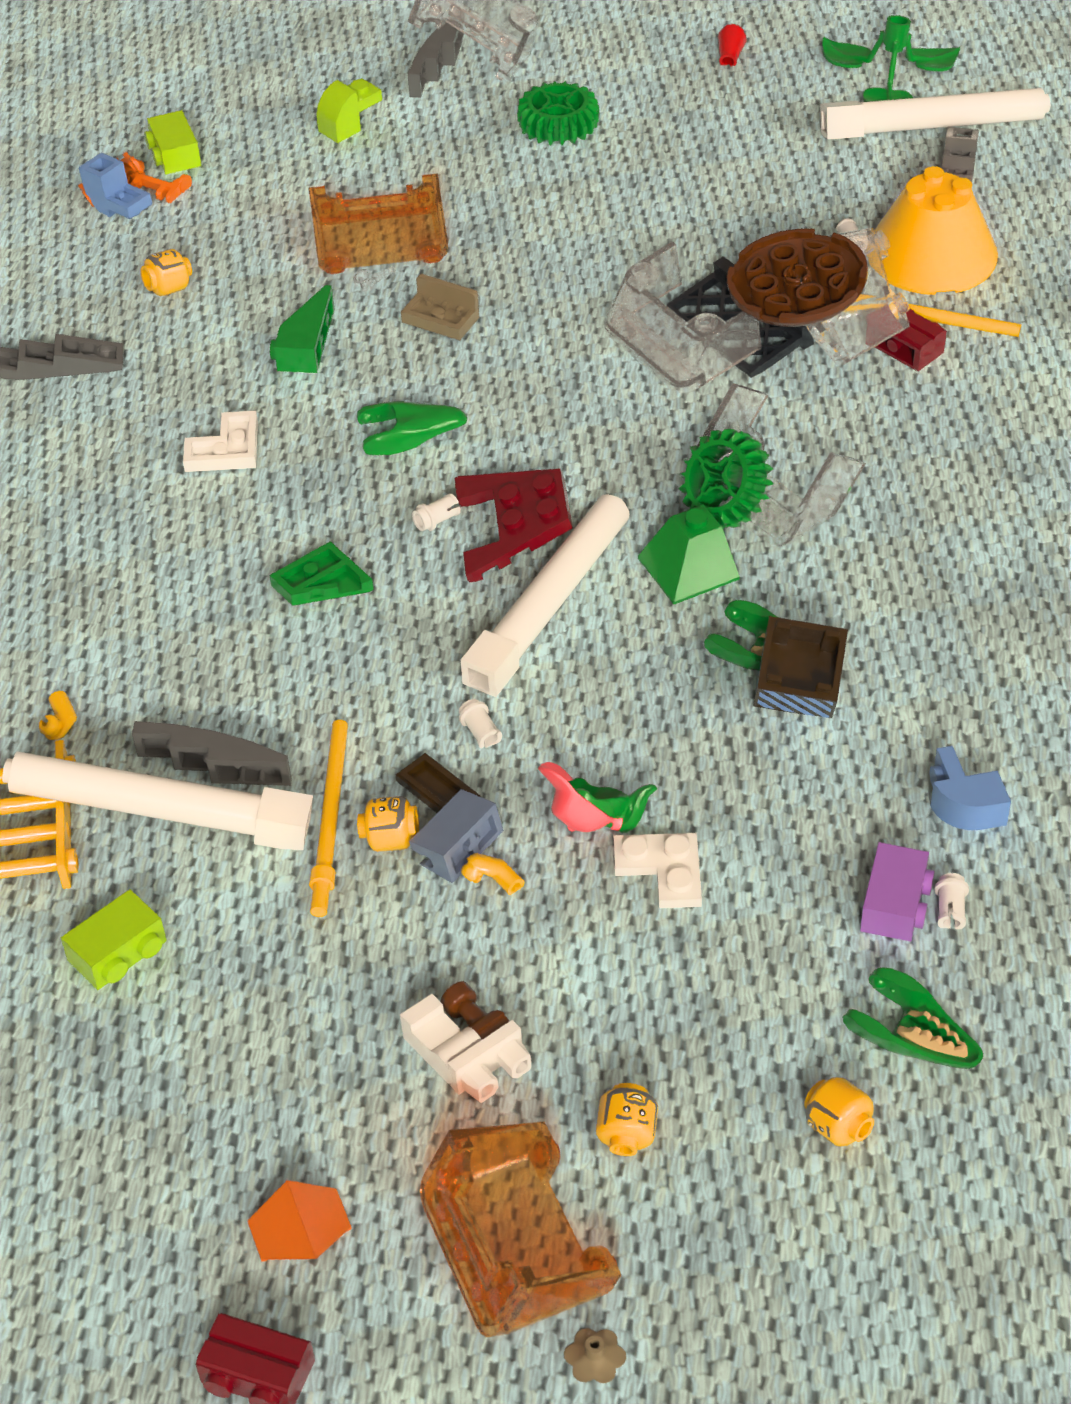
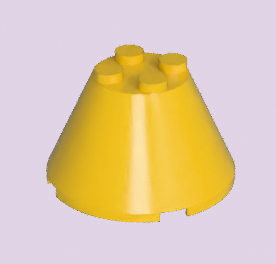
[866,166,998,295]

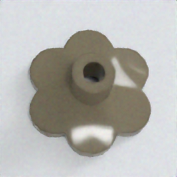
[564,1328,627,1383]

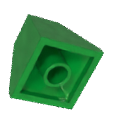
[638,504,740,605]

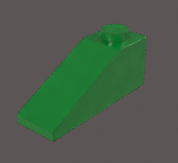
[270,285,335,373]

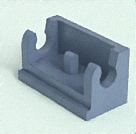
[409,789,504,883]

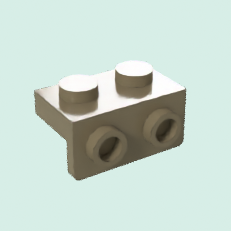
[401,274,479,340]

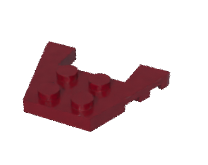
[454,468,573,583]

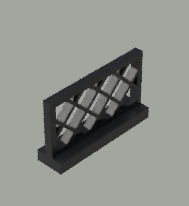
[663,256,814,378]

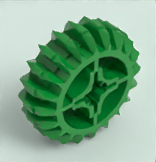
[517,81,599,146]
[678,428,774,529]

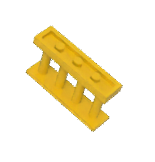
[0,740,79,889]

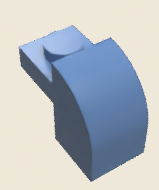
[79,152,152,219]
[929,746,1011,830]

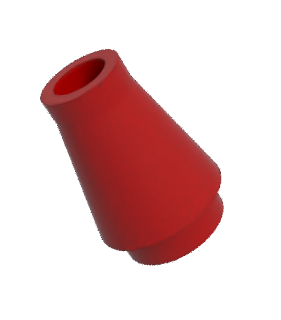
[718,24,747,66]

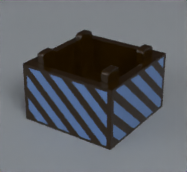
[753,616,848,718]

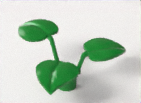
[822,15,960,102]

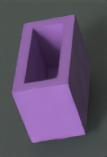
[860,842,935,942]

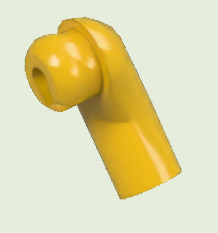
[39,691,77,740]
[461,853,524,895]

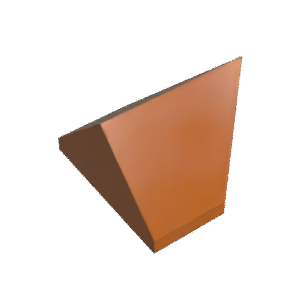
[247,1180,352,1262]

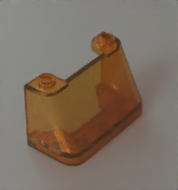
[309,174,448,274]
[420,1121,621,1337]

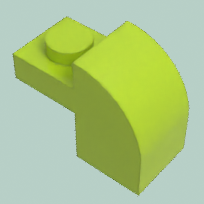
[317,78,382,143]

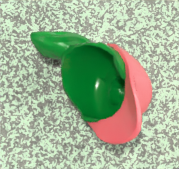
[538,762,657,833]

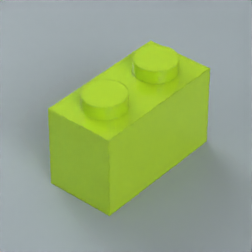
[144,110,201,174]
[60,889,167,990]

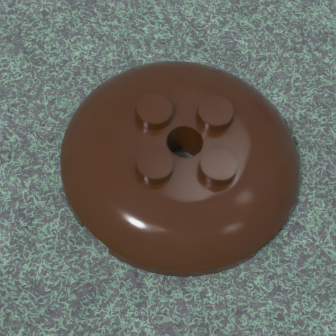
[727,228,868,327]

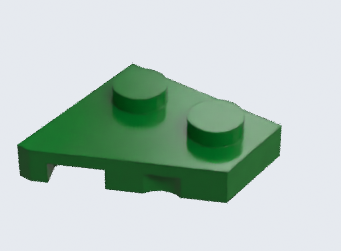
[269,541,374,606]

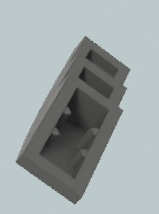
[408,10,465,98]
[942,127,979,182]
[0,333,123,380]
[132,721,292,786]

